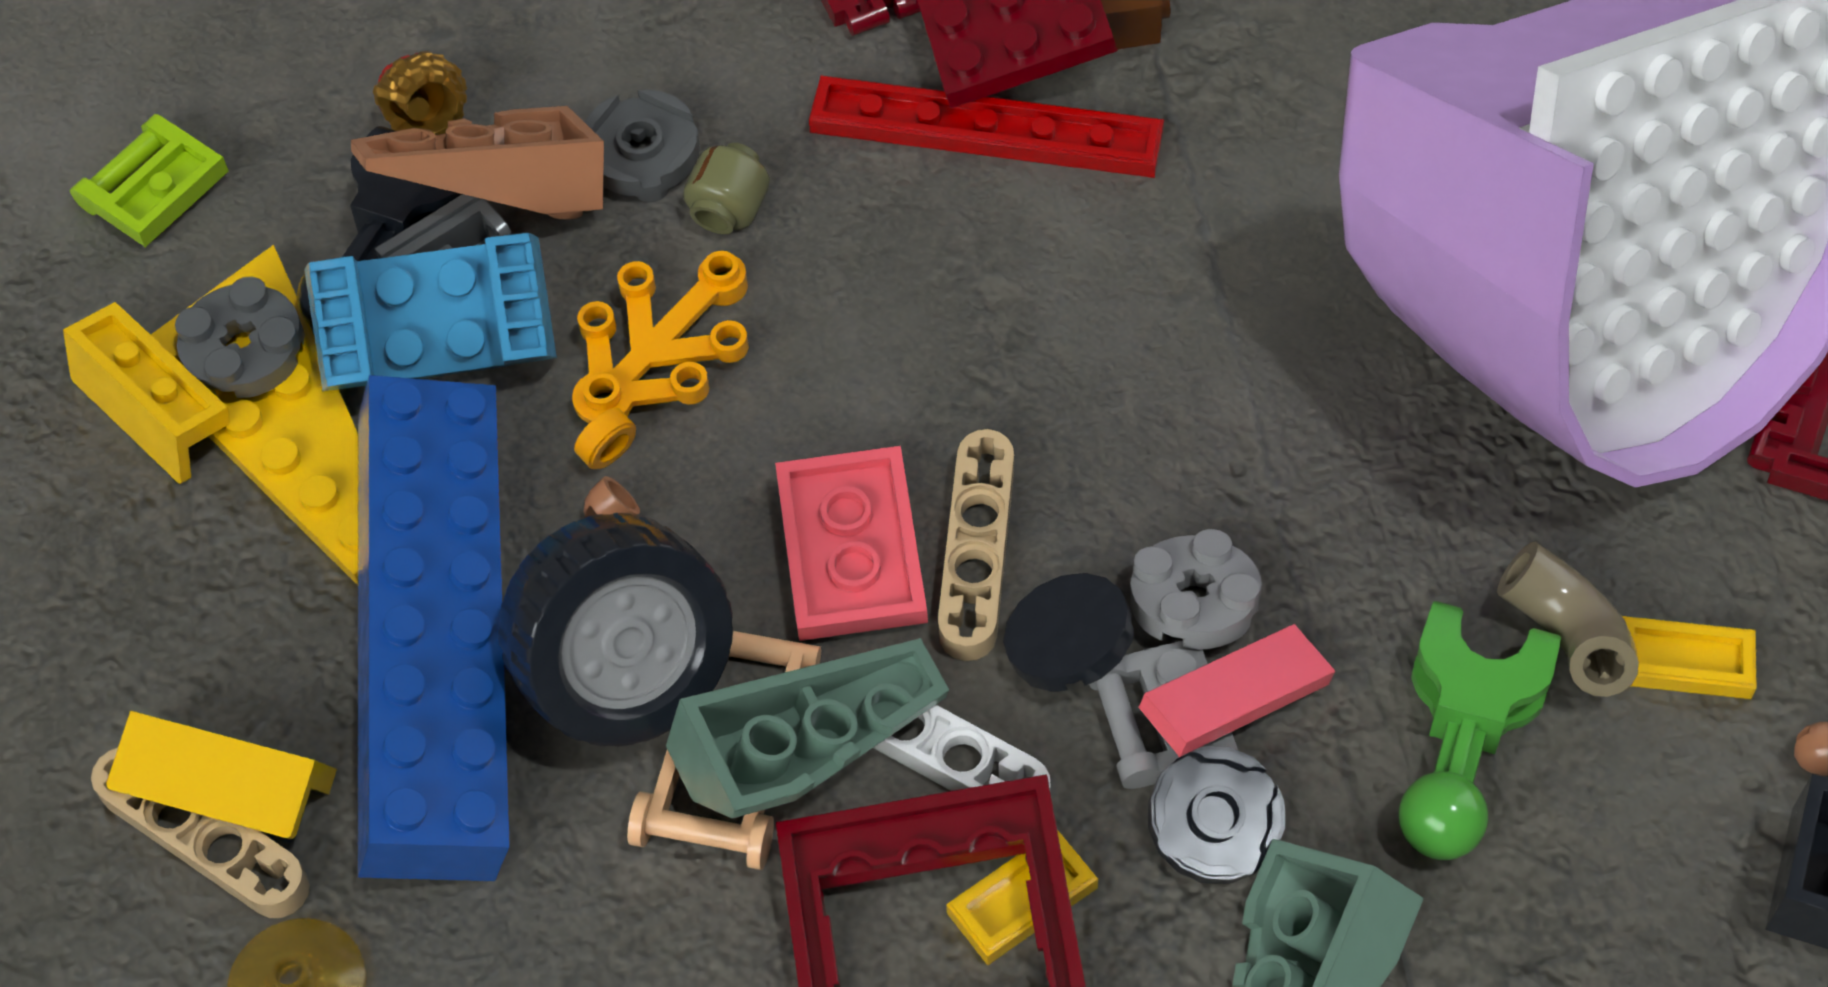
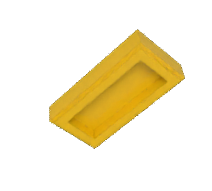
[1622,616,1757,699]
[946,829,1098,965]

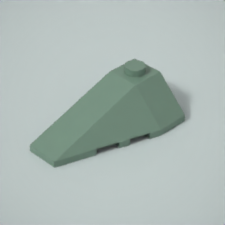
[666,638,949,819]
[1232,839,1424,987]

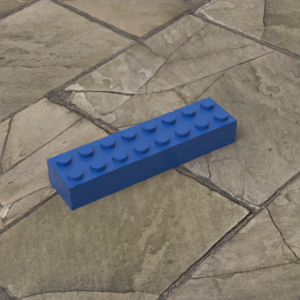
[358,375,509,881]

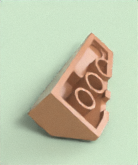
[351,106,604,219]

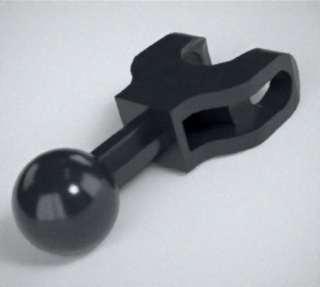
[297,126,462,327]

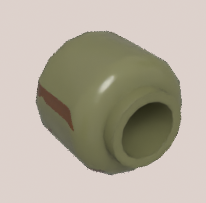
[683,143,770,235]

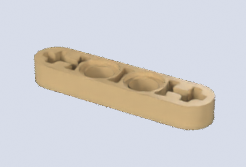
[938,429,1014,661]
[91,748,310,918]

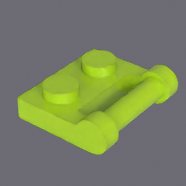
[69,114,229,248]

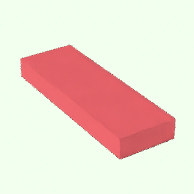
[1138,624,1336,757]

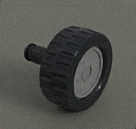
[498,513,733,747]

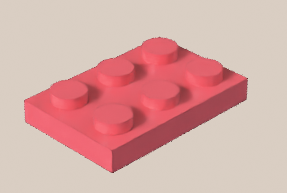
[775,446,928,641]

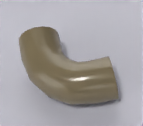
[1497,541,1639,697]

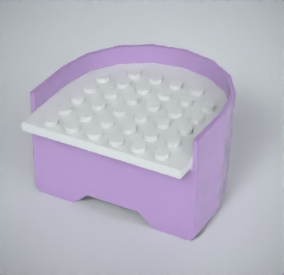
[1339,0,1828,488]

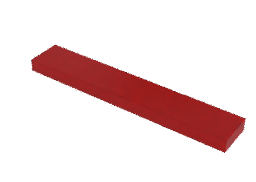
[809,75,1164,178]

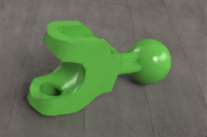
[1398,601,1561,860]

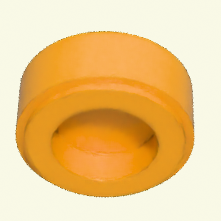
[574,408,636,469]

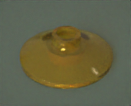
[227,918,367,987]

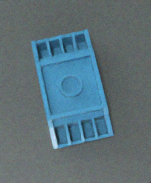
[304,233,557,391]

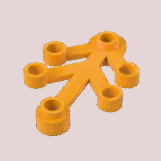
[572,251,749,424]

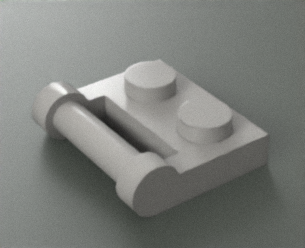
[1089,640,1238,789]

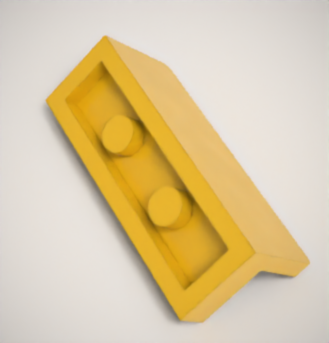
[63,302,230,484]
[106,711,337,839]

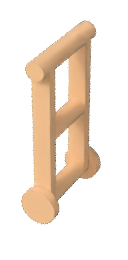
[627,631,821,870]

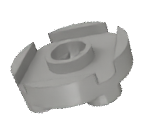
[1129,529,1262,650]

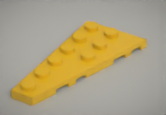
[151,245,358,585]

